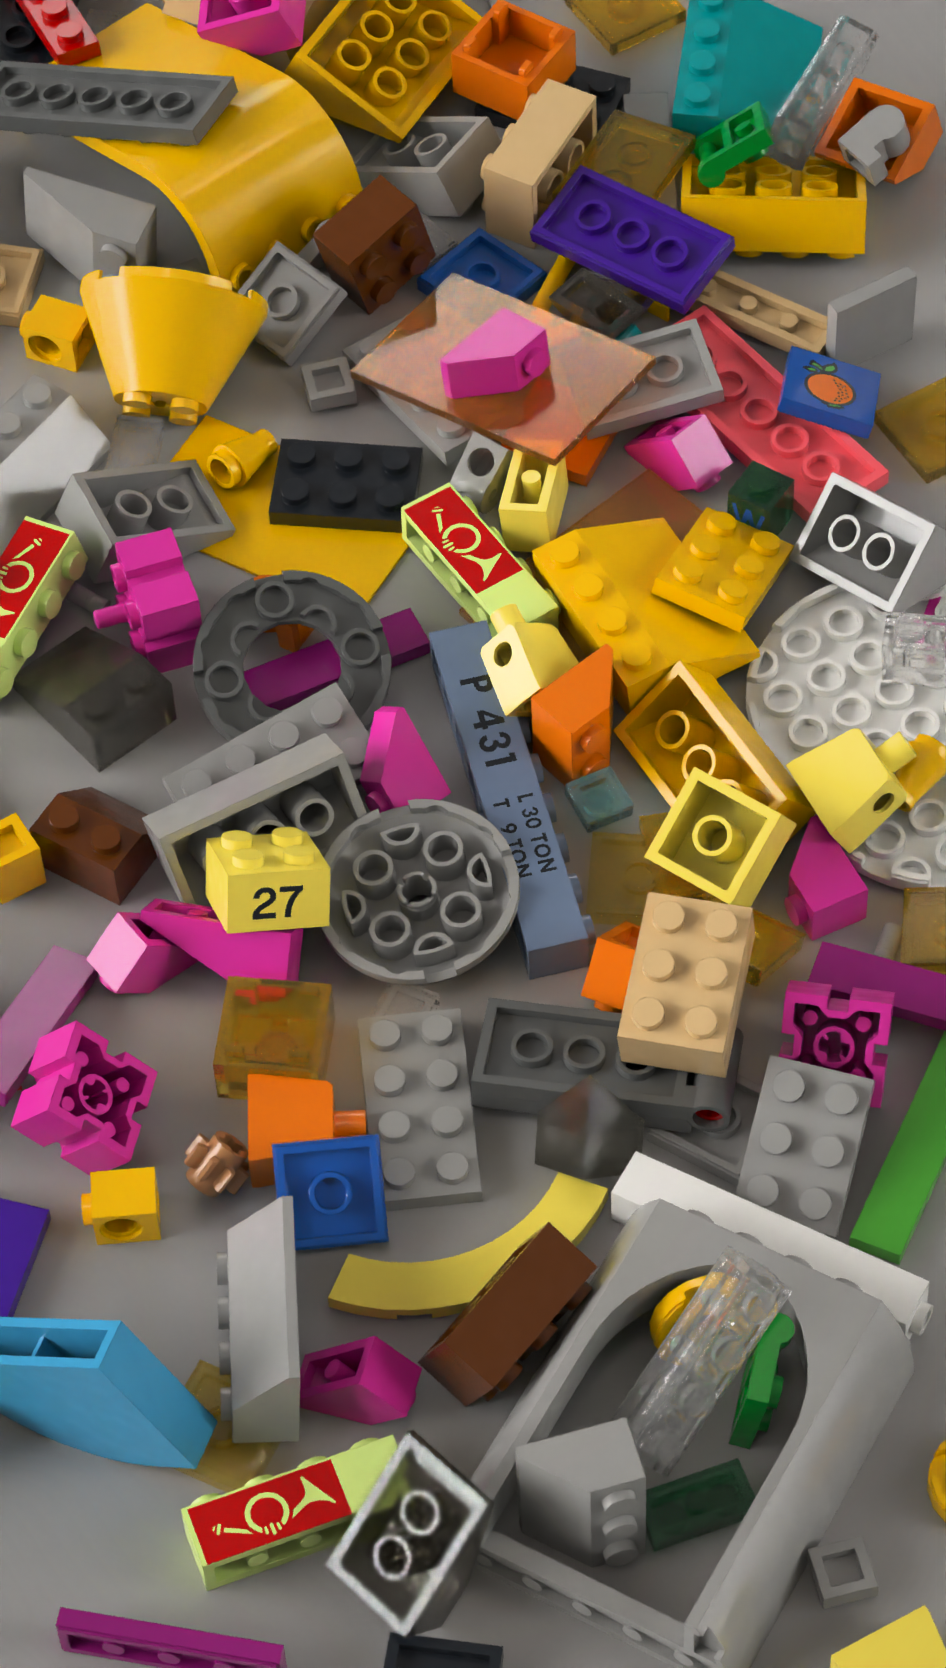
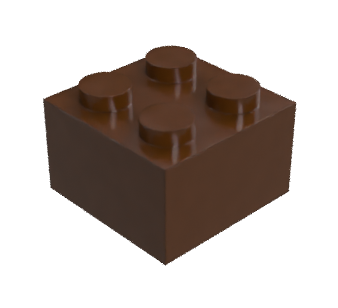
[312,175,436,315]

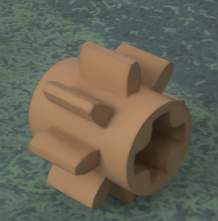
[184,1131,250,1197]

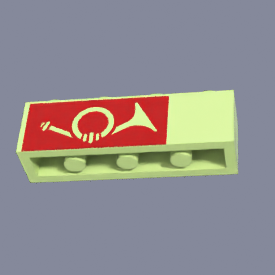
[401,482,561,638]
[0,516,88,701]
[181,1434,419,1591]

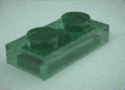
[646,1458,755,1552]

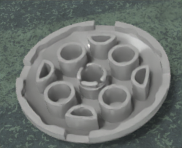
[321,799,520,985]

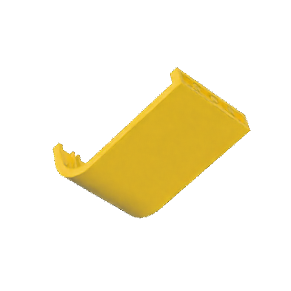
[48,2,363,292]

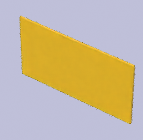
[170,415,409,604]

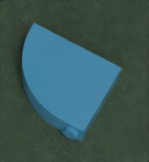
[0,1317,218,1469]

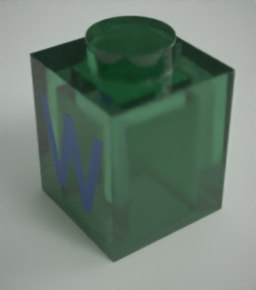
[727,461,794,536]

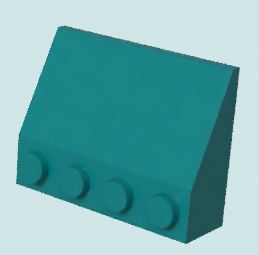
[672,0,823,156]

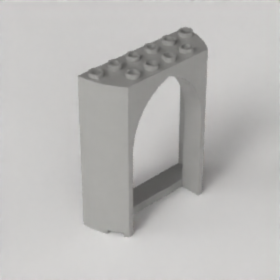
[434,1199,915,1668]

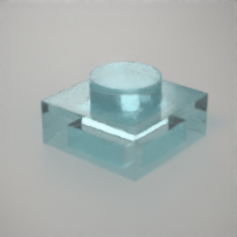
[565,766,634,833]

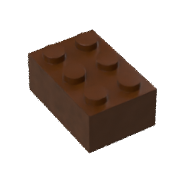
[417,1222,598,1407]

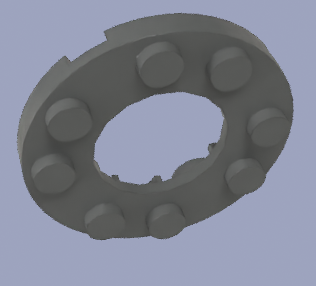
[193,570,392,741]

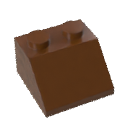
[29,787,157,906]

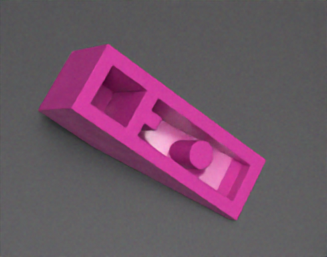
[140,898,304,998]

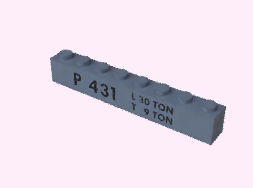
[429,620,596,980]

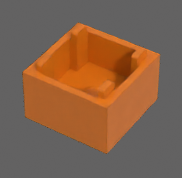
[451,0,576,120]

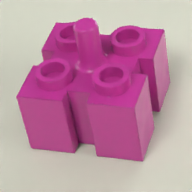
[93,527,202,676]
[778,980,895,1108]
[10,1020,158,1175]

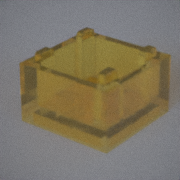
[213,976,335,1100]

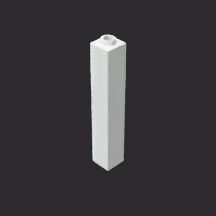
[611,1151,933,1340]

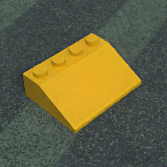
[284,0,483,144]
[681,154,867,259]
[532,517,760,715]

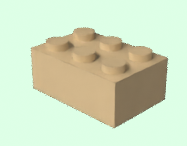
[480,79,597,249]
[617,892,755,1078]

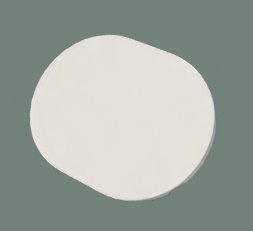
[745,583,946,895]

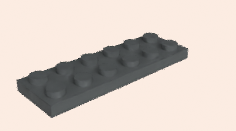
[0,61,238,146]

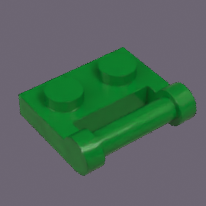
[694,101,774,188]
[728,1312,795,1449]

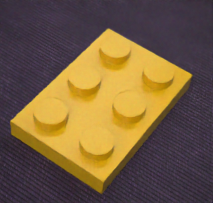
[651,507,794,633]

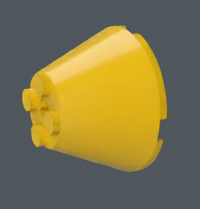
[80,266,268,426]

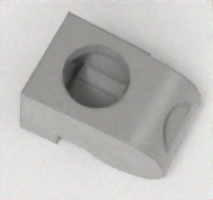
[837,105,911,187]
[450,431,513,514]

